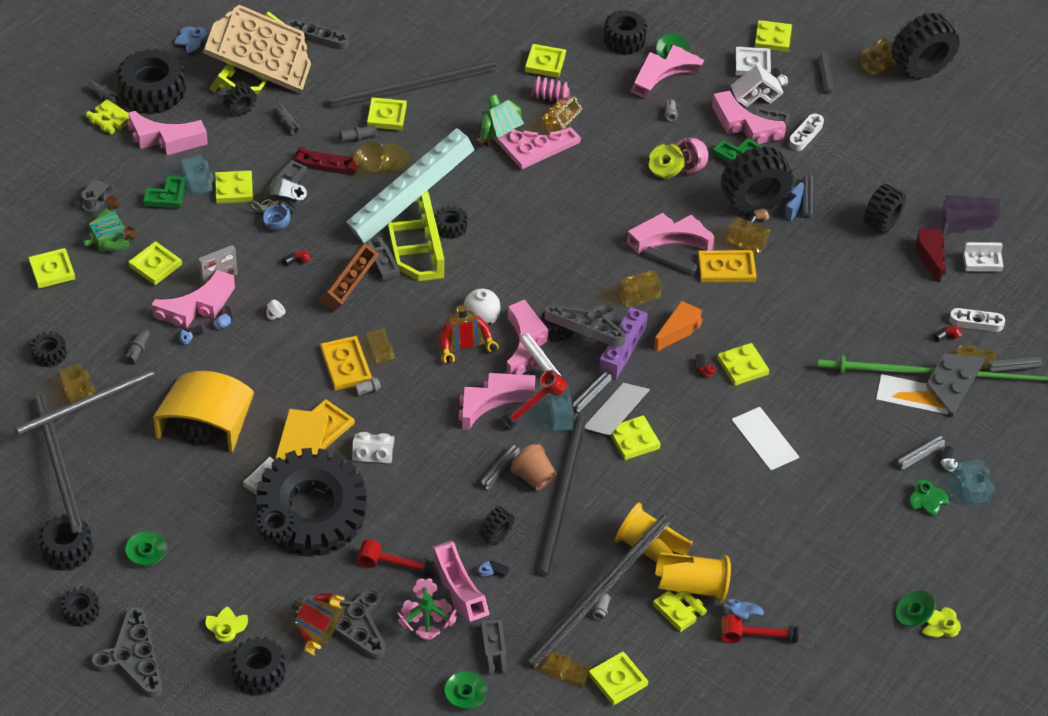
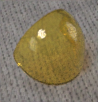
[353,142,386,172]
[381,143,412,172]

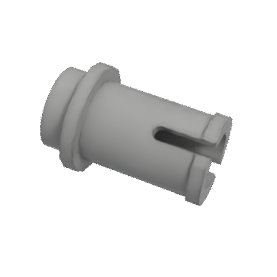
[665,100,678,121]
[355,377,381,396]
[591,593,611,620]

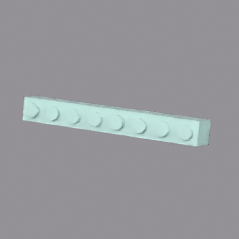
[346,128,474,243]

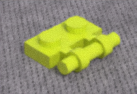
[86,99,129,134]
[653,590,707,632]

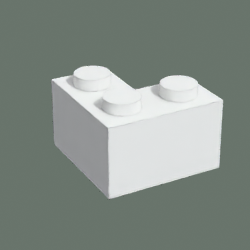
[731,65,783,107]

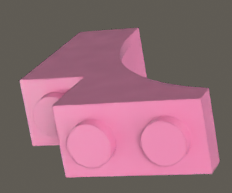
[630,45,704,99]
[712,91,786,144]
[127,111,208,155]
[627,213,714,254]
[152,270,235,328]
[506,300,548,375]
[459,373,535,430]
[432,541,490,622]

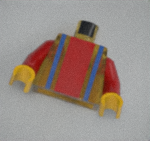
[439,305,499,363]
[291,593,345,656]

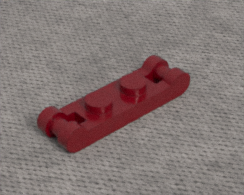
[293,147,360,175]

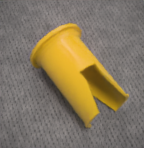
[614,502,693,562]
[655,552,731,602]

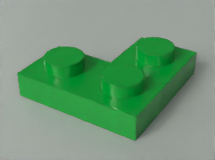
[712,138,762,163]
[144,176,186,208]

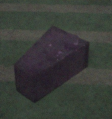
[942,195,1000,236]

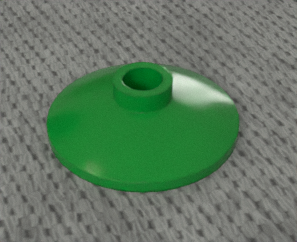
[656,33,690,60]
[125,531,167,566]
[896,590,935,627]
[445,671,487,709]

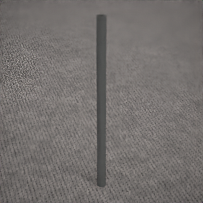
[14,370,154,435]

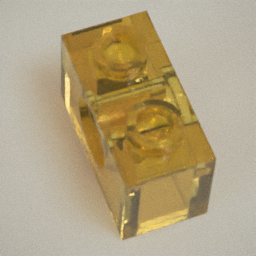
[541,95,583,132]

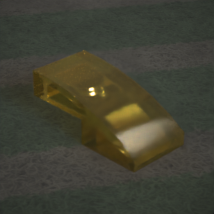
[366,329,396,364]
[957,345,997,369]

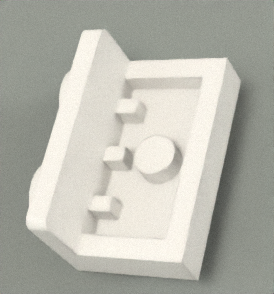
[963,242,1004,271]
[352,432,395,463]

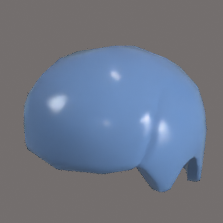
[263,204,291,231]

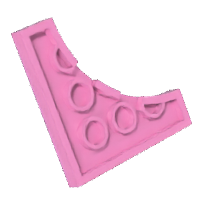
[494,127,581,169]

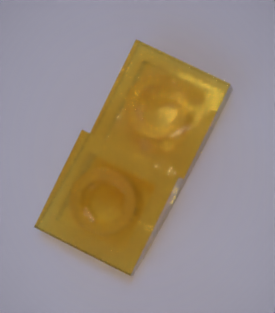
[543,651,591,687]

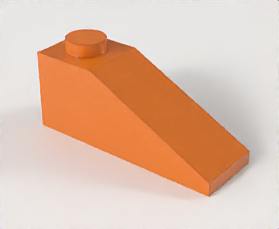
[654,301,703,351]

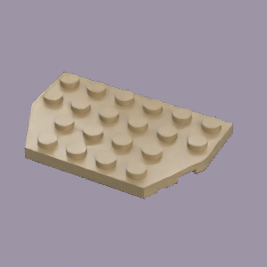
[203,5,311,94]

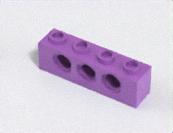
[599,307,648,380]

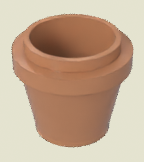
[511,444,557,490]

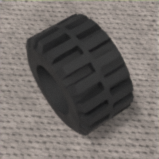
[603,10,647,54]
[863,183,906,234]
[175,417,224,445]
[39,514,93,570]
[231,636,286,695]

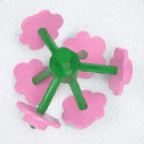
[397,579,458,640]

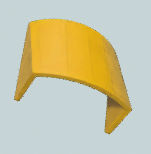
[153,371,254,453]

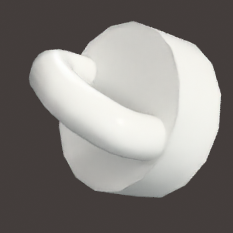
[266,300,285,320]

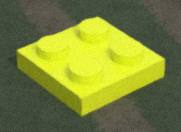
[755,20,792,52]
[525,44,566,78]
[367,98,407,130]
[215,171,253,203]
[129,241,182,285]
[29,248,75,288]
[717,343,769,386]
[610,415,661,460]
[589,651,648,706]

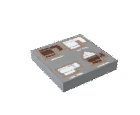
[199,245,238,286]

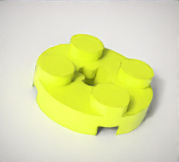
[649,144,685,180]

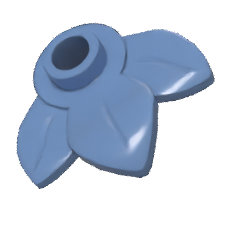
[174,27,207,54]
[723,599,764,619]

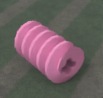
[531,76,570,104]

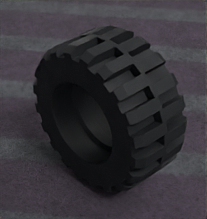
[891,13,960,79]
[117,49,186,114]
[721,146,794,214]

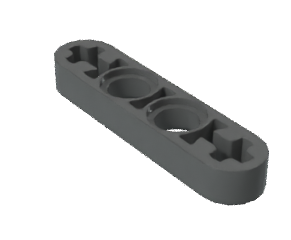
[286,19,349,49]

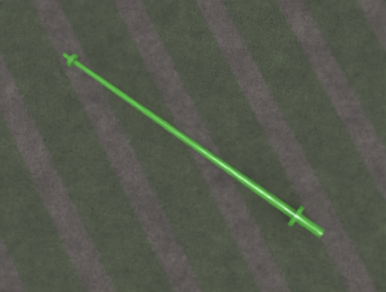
[817,355,1048,381]

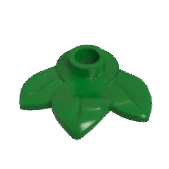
[910,479,949,517]

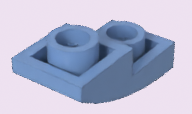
[785,182,804,221]

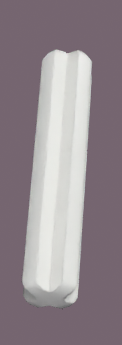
[519,333,561,376]

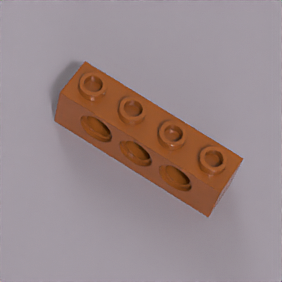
[318,243,379,313]

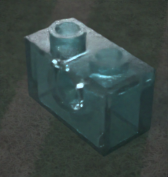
[180,154,215,196]
[548,385,574,431]
[957,460,995,505]

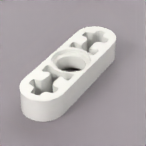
[789,114,824,151]
[949,308,1005,332]

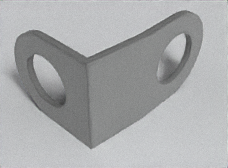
[250,199,272,213]

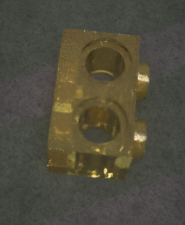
[858,38,896,76]
[726,217,771,253]
[619,270,662,307]
[58,363,96,406]

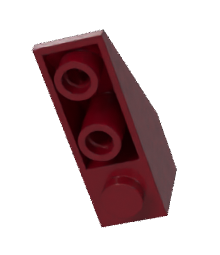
[916,228,946,282]

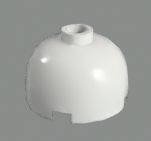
[463,288,501,324]

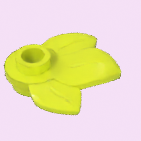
[206,607,248,643]
[922,607,961,638]

